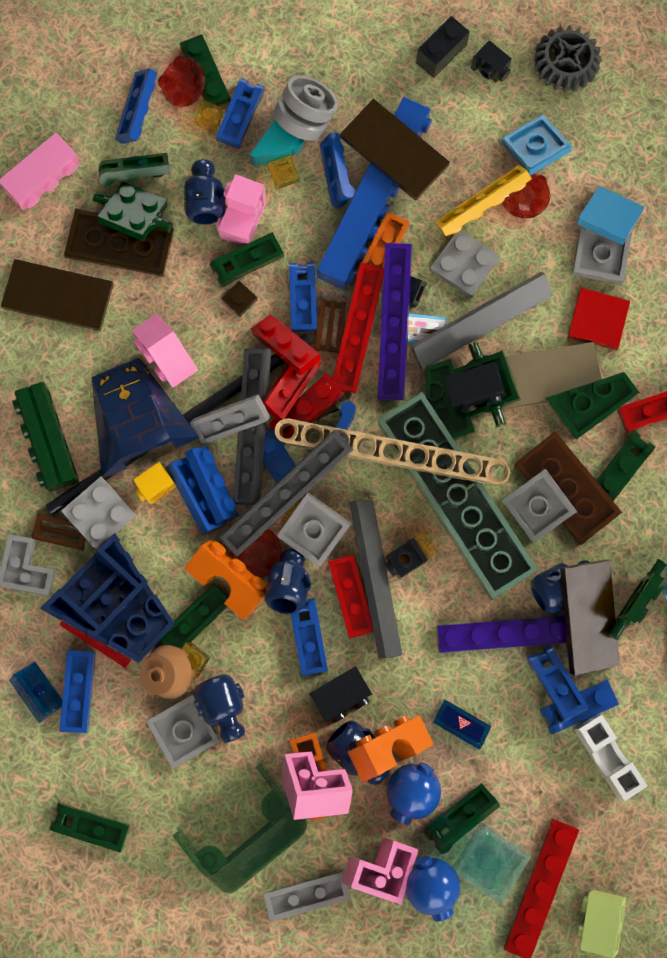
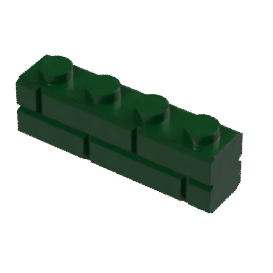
[12,382,80,492]

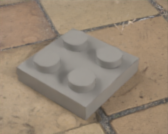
[572,226,632,285]
[430,230,501,299]
[502,469,577,543]
[60,476,136,551]
[277,493,351,567]
[146,694,220,769]

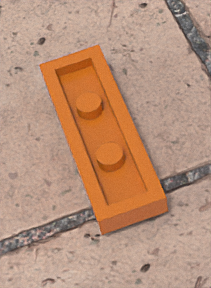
[355,212,410,281]

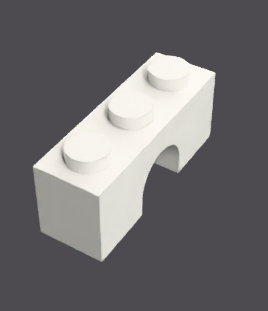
[574,715,647,801]

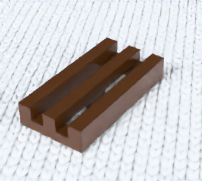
[315,299,346,353]
[32,513,86,551]

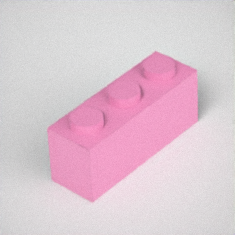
[0,133,80,211]

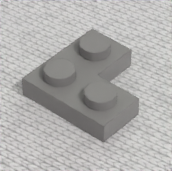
[0,534,56,596]

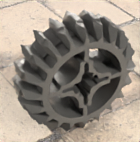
[534,24,602,93]

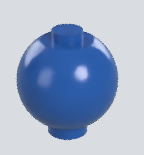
[387,762,441,825]
[405,856,460,922]

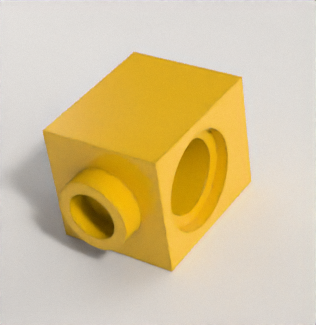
[133,462,176,504]

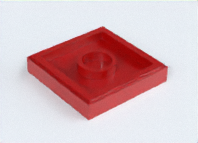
[568,288,630,351]

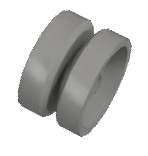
[273,76,338,141]

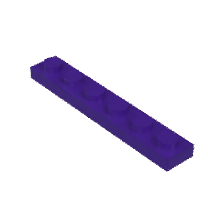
[378,243,413,400]
[437,616,567,653]

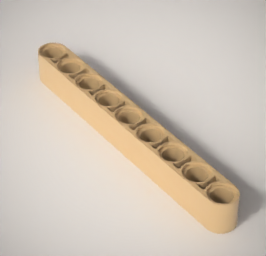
[275,419,510,486]

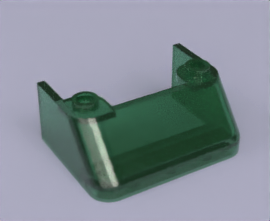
[173,763,307,893]

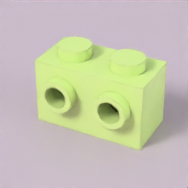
[577,890,626,958]

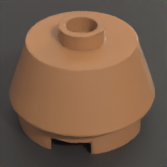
[140,645,195,699]

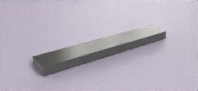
[410,272,553,369]
[233,348,271,505]
[219,430,354,557]
[350,500,403,659]

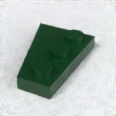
[426,359,475,440]
[545,372,640,439]

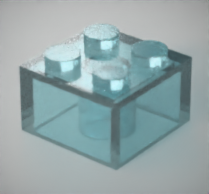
[453,822,532,905]

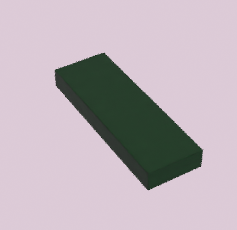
[159,583,228,650]

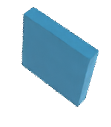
[501,114,572,176]
[577,186,644,245]

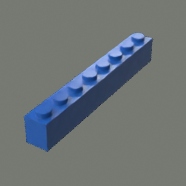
[317,97,432,290]

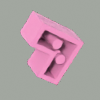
[216,174,266,246]
[131,313,198,388]
[281,751,353,820]
[341,837,418,904]

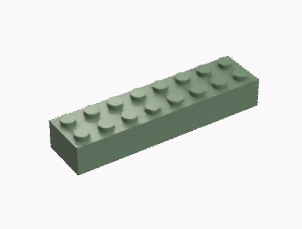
[378,392,538,600]

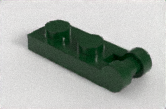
[98,153,170,186]
[209,232,284,287]
[596,431,656,501]
[424,783,500,854]
[49,802,130,853]

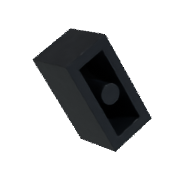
[416,16,470,78]
[445,362,507,413]
[309,666,372,724]

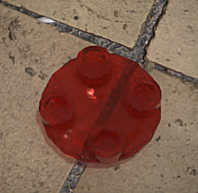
[158,55,205,107]
[502,174,551,219]
[230,529,282,578]

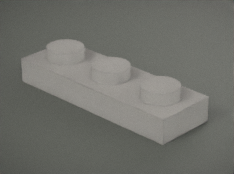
[190,394,270,445]
[263,871,350,922]

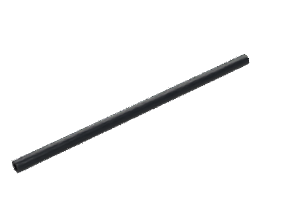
[46,334,312,515]

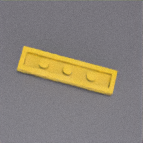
[435,165,532,236]

